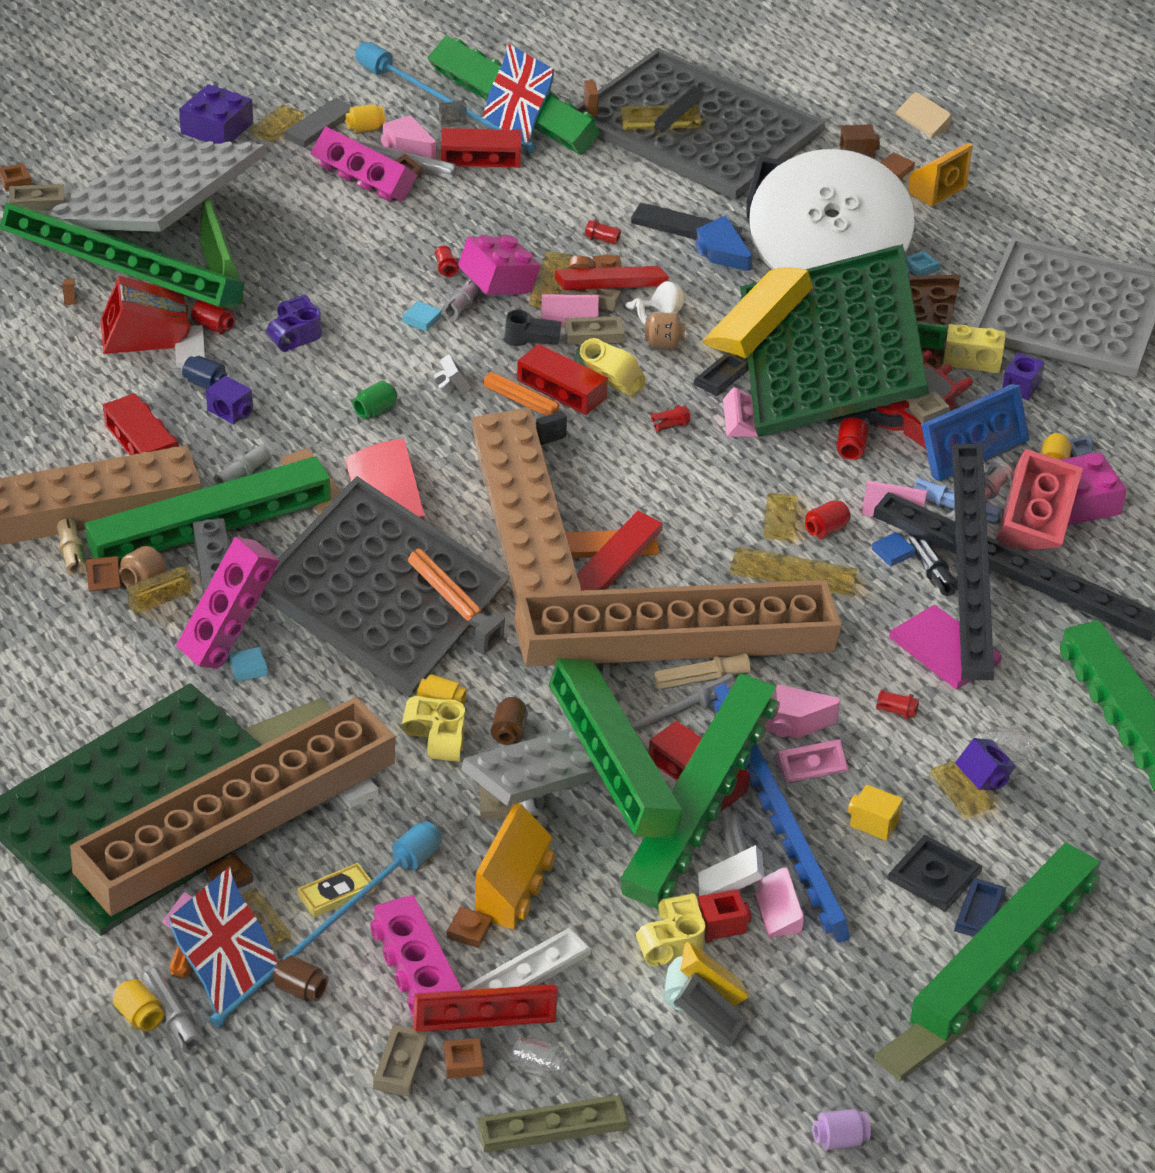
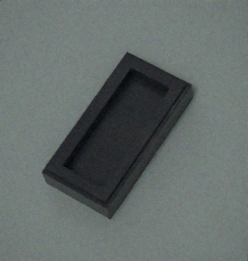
[694,352,749,396]

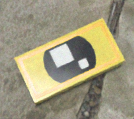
[297,863,375,918]

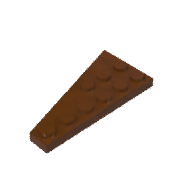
[909,275,961,369]

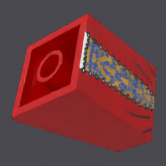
[100,276,191,354]

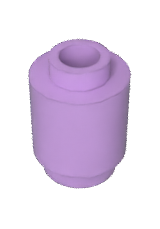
[813,1109,871,1150]

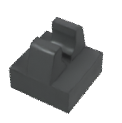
[468,612,505,655]

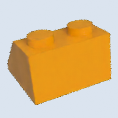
[908,143,973,207]

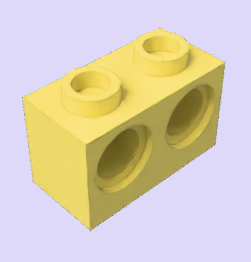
[943,324,1006,373]

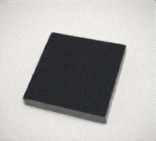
[887,835,982,912]

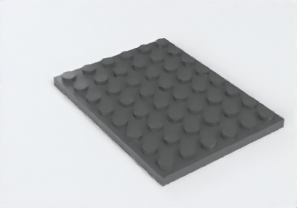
[575,48,825,199]

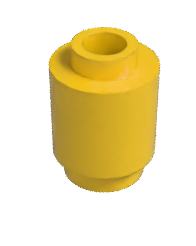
[346,104,386,134]
[1040,433,1072,460]
[417,674,467,705]
[113,979,164,1032]

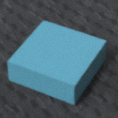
[906,250,941,276]
[403,301,442,331]
[229,647,268,682]

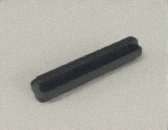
[654,85,703,132]

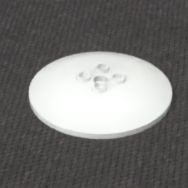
[750,149,914,270]

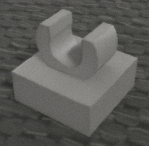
[434,354,472,393]

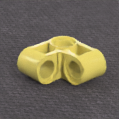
[580,338,646,398]
[401,696,465,762]
[635,893,705,966]

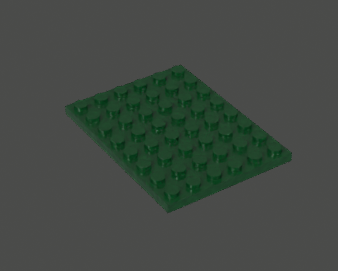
[740,244,930,437]
[0,683,262,936]

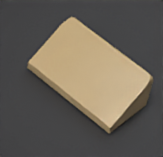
[896,92,952,138]

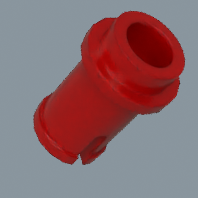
[585,219,621,245]
[434,245,459,277]
[651,404,690,432]
[876,689,919,719]

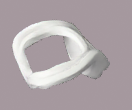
[625,281,684,325]

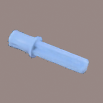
[914,477,1001,524]

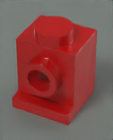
[698,889,752,943]

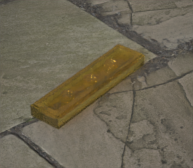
[730,547,857,595]

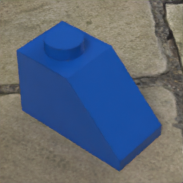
[695,215,753,271]

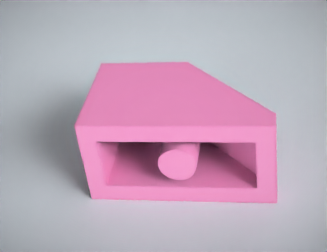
[381,115,436,159]
[766,684,840,738]

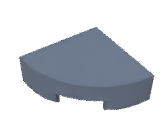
[1069,435,1093,458]

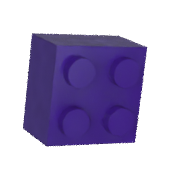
[179,84,253,144]

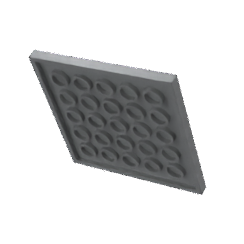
[260,476,510,697]

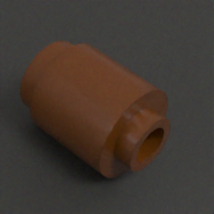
[491,697,528,745]
[273,955,328,1002]

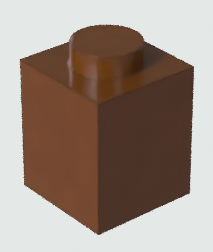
[839,124,880,159]

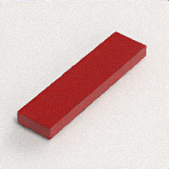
[554,266,669,290]
[577,510,663,591]
[413,984,558,1032]

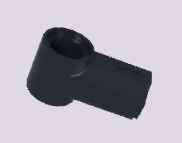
[504,310,562,346]

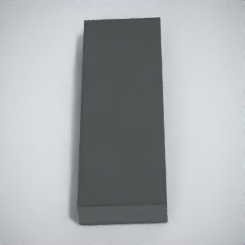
[284,98,354,147]

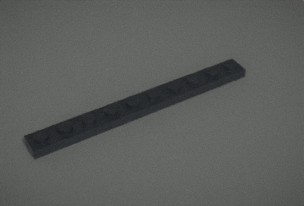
[952,444,994,680]
[873,492,1155,641]

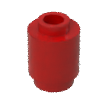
[191,300,235,334]
[836,418,869,460]
[805,500,851,539]

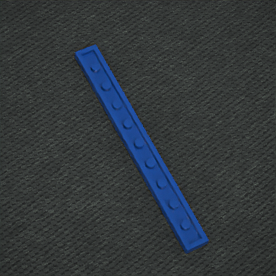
[712,683,850,943]

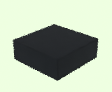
[536,411,567,445]

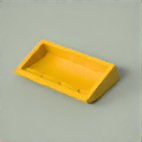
[702,267,813,358]

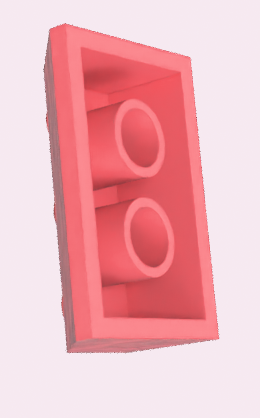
[995,449,1083,550]

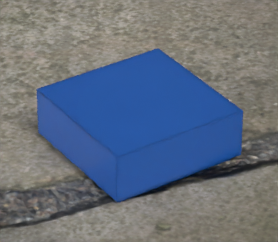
[872,532,915,567]

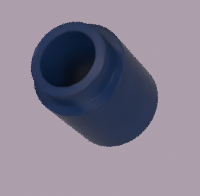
[182,355,228,389]

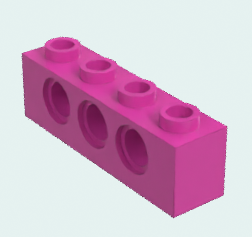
[310,126,418,202]
[176,537,280,669]
[370,894,462,1017]

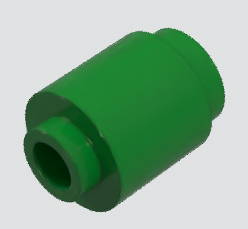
[352,381,397,419]

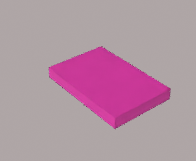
[889,604,1002,690]

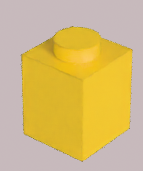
[847,784,903,841]

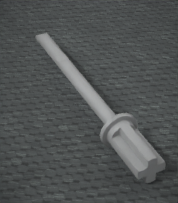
[630,673,735,731]

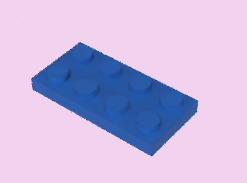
[921,384,1030,481]

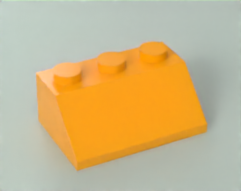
[475,803,556,930]

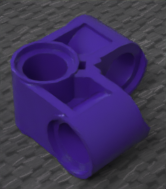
[265,294,322,352]

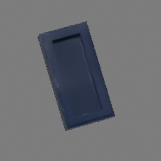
[954,878,1006,937]

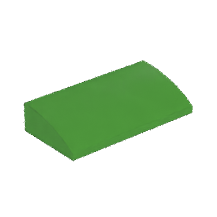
[199,197,243,304]

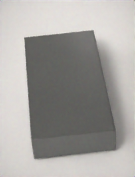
[674,973,748,1047]

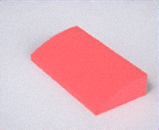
[346,438,425,521]

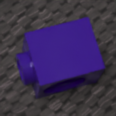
[1002,353,1045,401]
[206,375,253,425]
[955,738,1016,790]

